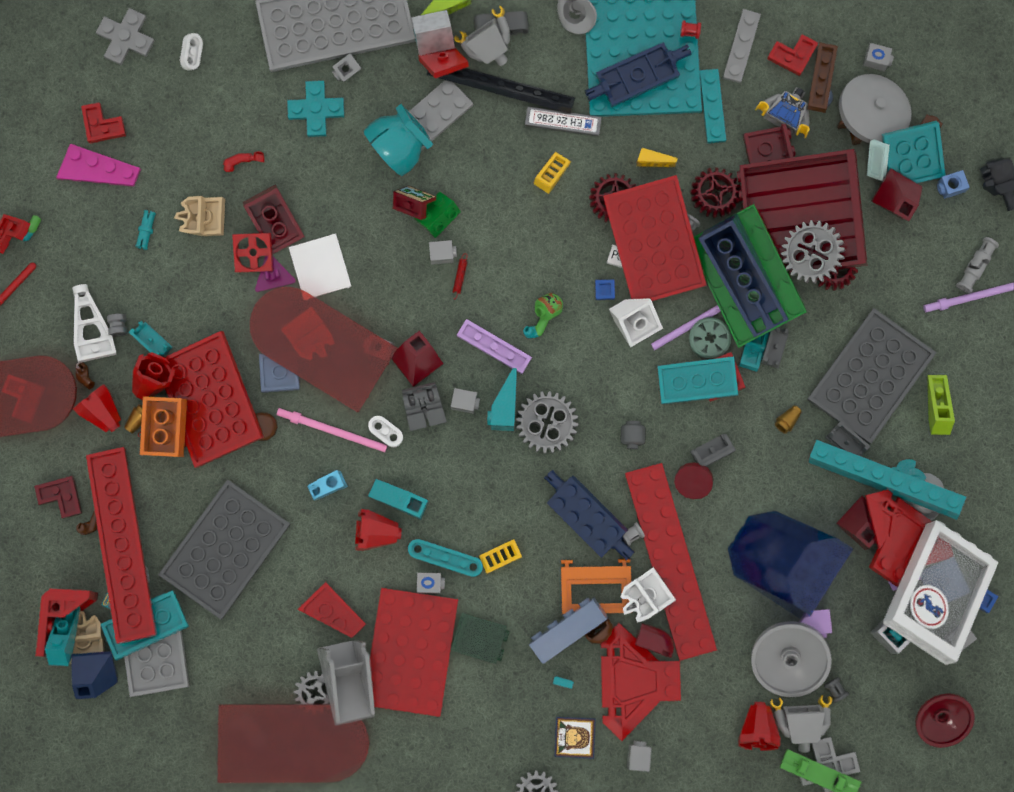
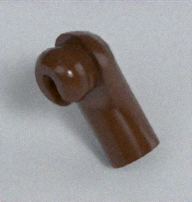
[75,362,95,390]
[76,511,98,535]

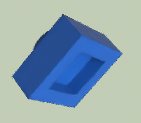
[595,280,615,300]
[979,590,998,613]

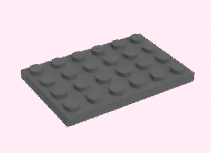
[807,308,937,445]
[158,479,291,620]

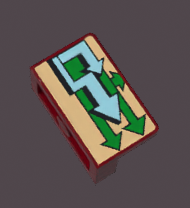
[393,186,436,220]

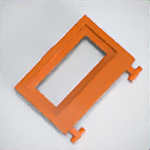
[561,559,632,614]

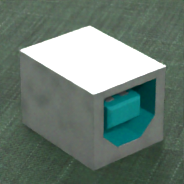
[411,10,455,55]
[870,619,910,654]

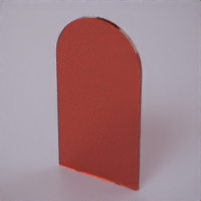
[250,287,398,413]
[0,356,77,437]
[217,704,370,783]

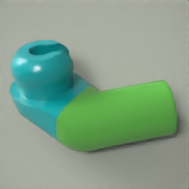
[23,215,41,241]
[523,318,549,339]

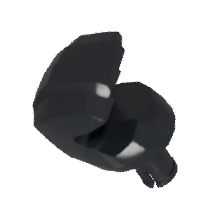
[979,157,1014,211]

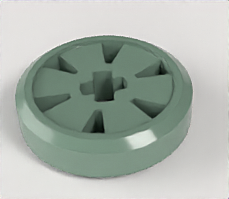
[689,317,731,360]

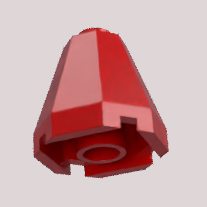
[132,352,175,400]
[73,384,122,432]
[355,509,402,551]
[738,702,780,751]

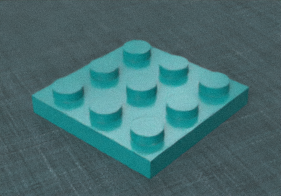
[882,121,946,183]

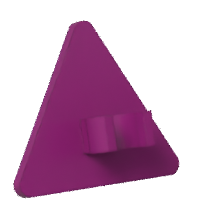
[255,256,296,292]

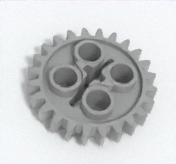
[781,220,845,284]
[516,391,578,454]

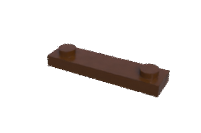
[807,42,838,113]

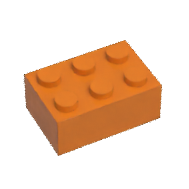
[140,397,187,457]

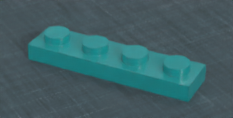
[700,69,726,144]

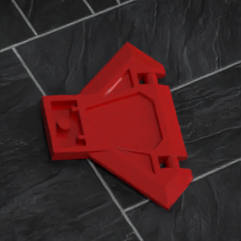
[865,489,953,588]
[601,623,681,741]

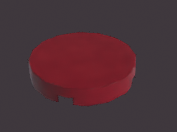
[674,462,714,499]

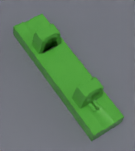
[779,749,861,792]

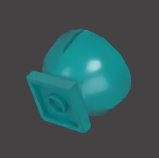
[364,104,434,176]

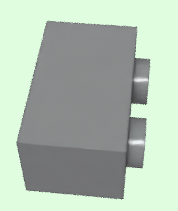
[627,741,651,772]

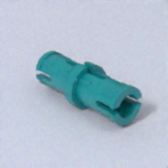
[135,210,156,250]

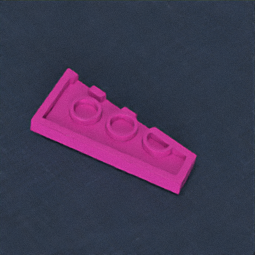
[56,144,141,187]

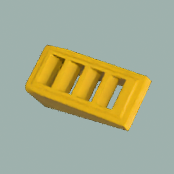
[636,148,677,167]
[534,152,571,194]
[479,539,522,573]

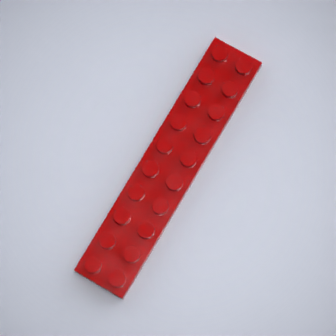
[86,447,157,644]
[625,463,717,661]

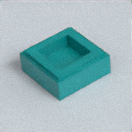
[552,676,574,689]

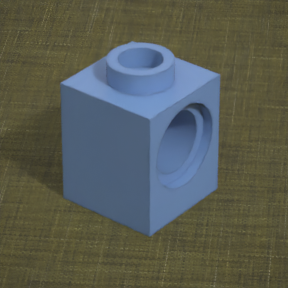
[937,170,970,199]

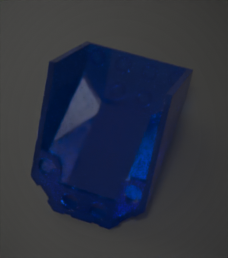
[728,511,853,619]

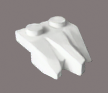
[620,568,676,623]

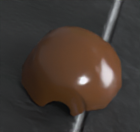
[255,412,278,441]
[585,618,613,644]

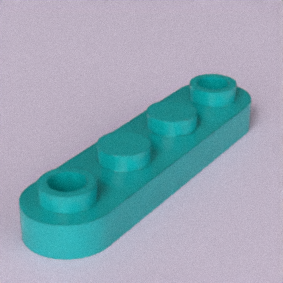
[408,539,483,577]

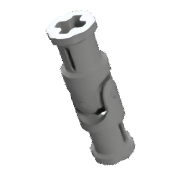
[956,237,999,294]

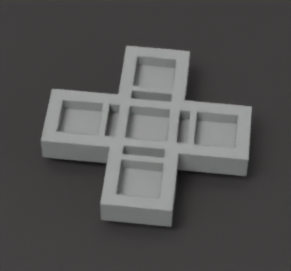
[96,8,155,66]
[800,737,860,792]

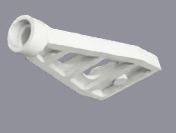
[72,284,116,363]

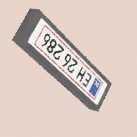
[525,107,602,137]

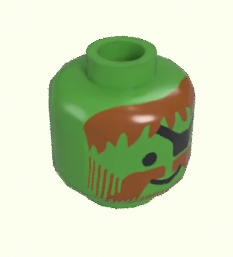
[535,293,563,321]

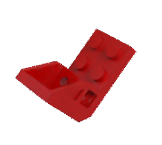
[36,589,98,657]

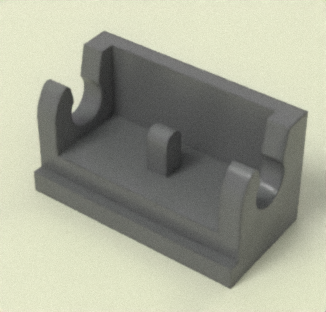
[760,327,789,369]
[825,421,870,456]
[690,434,736,467]

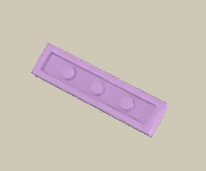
[457,319,532,374]

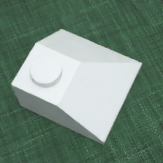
[609,298,663,347]

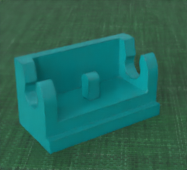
[129,321,173,357]

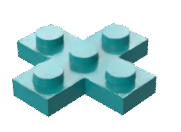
[287,81,344,137]

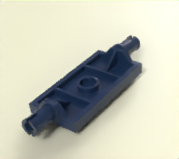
[585,42,692,107]
[544,470,635,561]

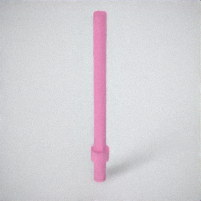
[277,408,388,452]

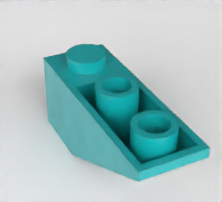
[368,479,429,520]
[45,606,80,666]

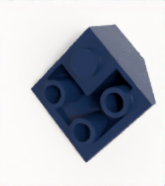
[71,651,118,699]

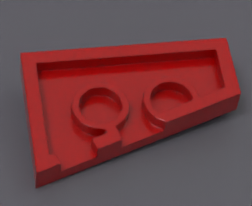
[297,582,367,638]

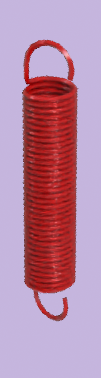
[453,253,467,300]

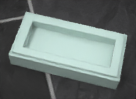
[867,139,890,181]

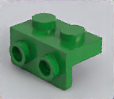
[414,192,460,238]

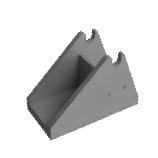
[317,640,375,726]

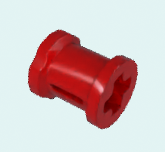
[680,20,701,39]

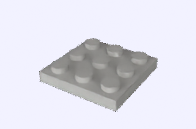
[124,630,190,697]

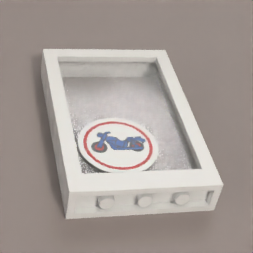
[882,520,998,665]

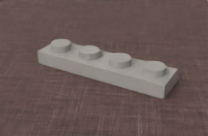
[723,9,761,84]

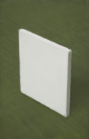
[289,234,351,300]

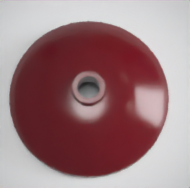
[915,693,975,748]

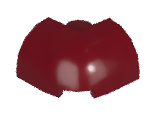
[635,623,674,658]

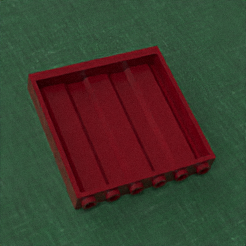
[737,149,868,275]

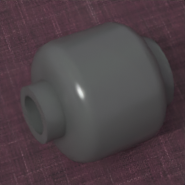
[620,421,646,449]

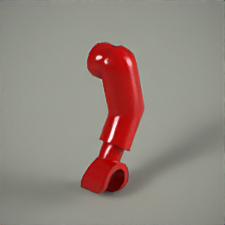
[223,151,265,172]

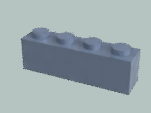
[529,597,608,664]

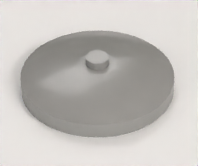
[839,74,911,143]
[751,621,831,697]

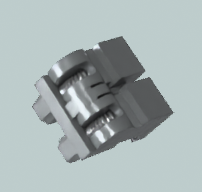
[402,382,447,431]

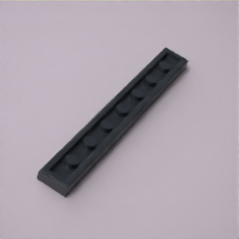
[427,68,575,114]

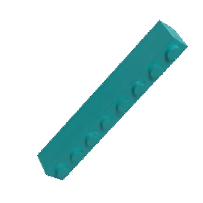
[809,440,966,520]

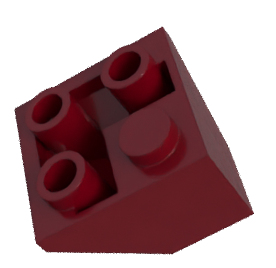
[871,168,922,221]
[390,330,444,387]
[836,496,876,550]

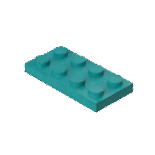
[658,356,739,405]
[100,590,189,661]

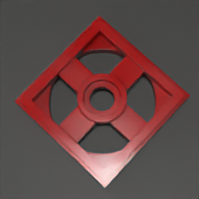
[232,233,273,272]

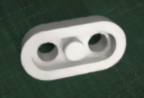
[180,33,203,70]
[368,416,403,447]

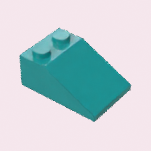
[487,368,517,431]

